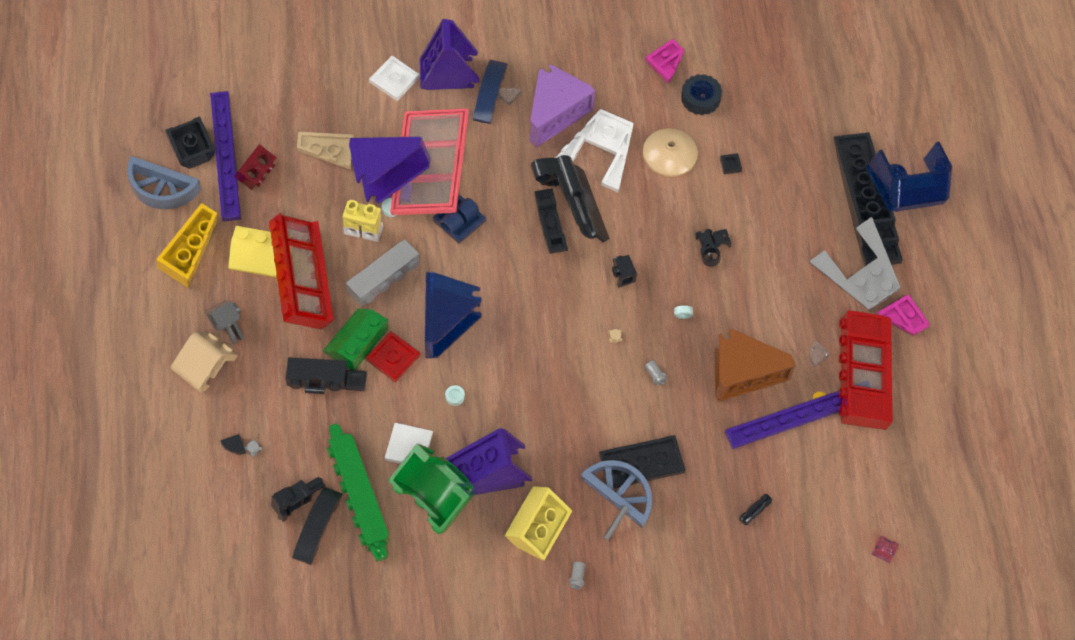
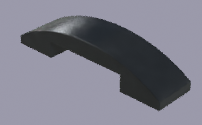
[534,188,568,254]
[292,487,343,565]

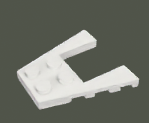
[554,109,634,193]

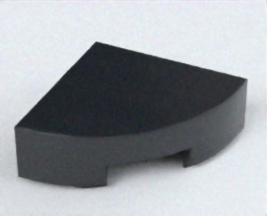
[220,434,246,455]

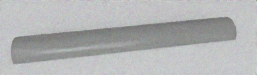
[603,505,629,540]

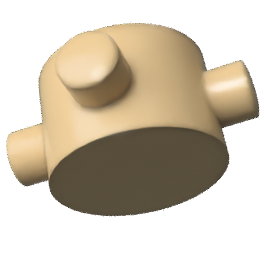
[608,329,623,343]

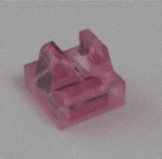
[872,536,899,563]

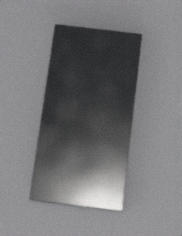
[599,435,686,489]

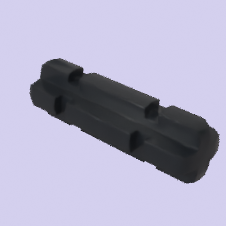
[739,494,772,525]

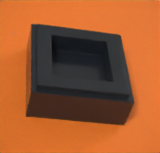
[720,153,742,174]
[345,370,367,392]

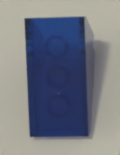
[425,272,482,358]

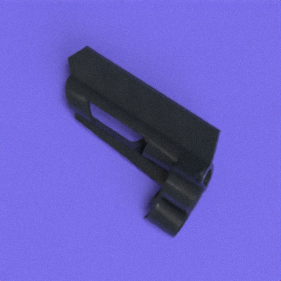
[530,155,610,243]

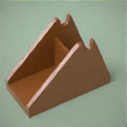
[715,329,796,402]

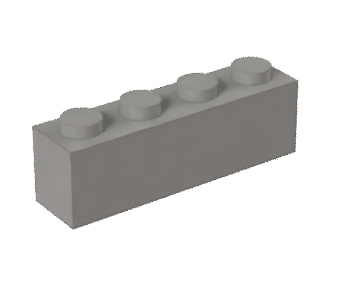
[346,239,420,307]

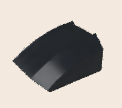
[165,116,215,169]

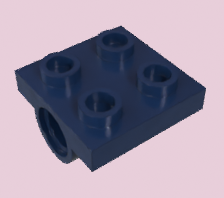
[433,195,486,244]

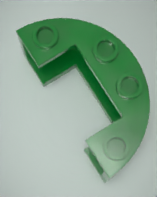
[388,444,475,534]

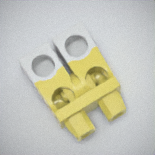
[342,200,384,242]

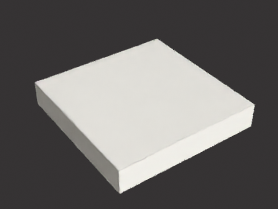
[369,56,420,101]
[385,423,433,464]

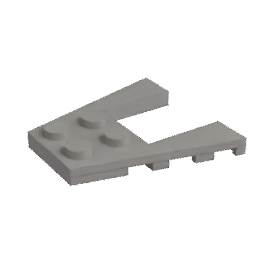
[810,217,901,311]

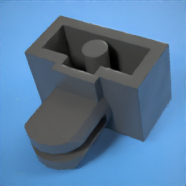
[205,300,244,344]

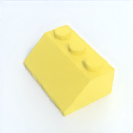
[228,226,293,278]
[504,486,572,560]

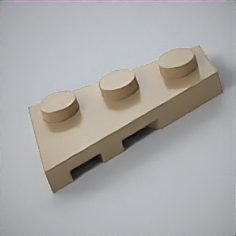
[297,132,354,170]

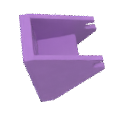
[530,64,595,148]

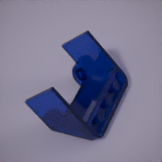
[866,142,952,212]

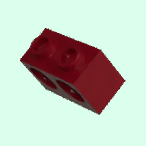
[234,144,277,190]

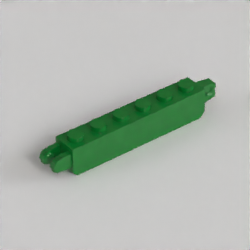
[327,424,389,562]

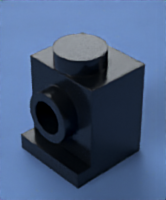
[612,255,637,288]

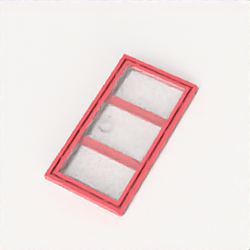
[390,109,469,215]

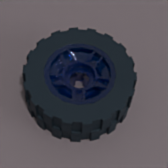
[681,74,722,115]

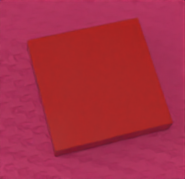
[366,331,420,382]

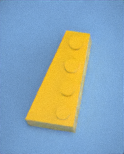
[156,203,217,288]

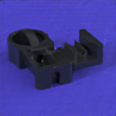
[695,229,731,267]

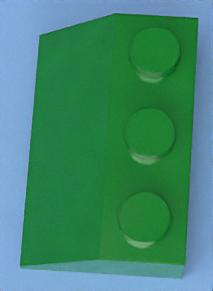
[323,308,389,370]

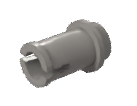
[645,360,667,386]
[568,562,586,589]

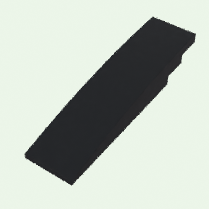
[833,132,903,266]

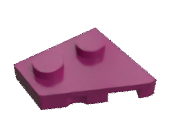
[645,39,684,83]
[877,294,930,336]

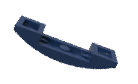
[473,60,508,124]

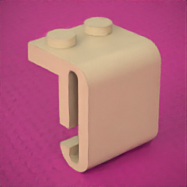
[171,331,238,393]

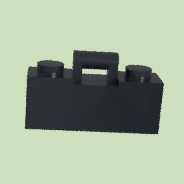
[285,357,347,394]

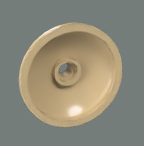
[643,128,698,177]

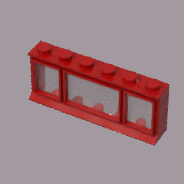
[269,213,334,330]

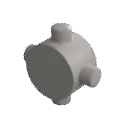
[244,440,262,457]

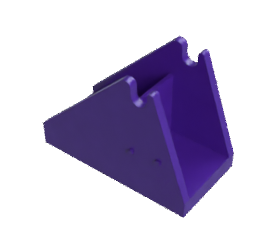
[419,19,479,90]
[349,137,431,203]
[445,428,532,495]

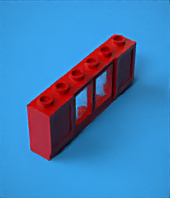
[839,310,893,430]

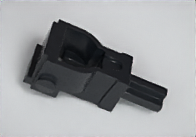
[271,477,325,522]

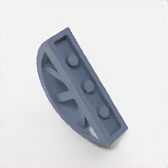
[127,156,201,209]
[581,460,652,528]

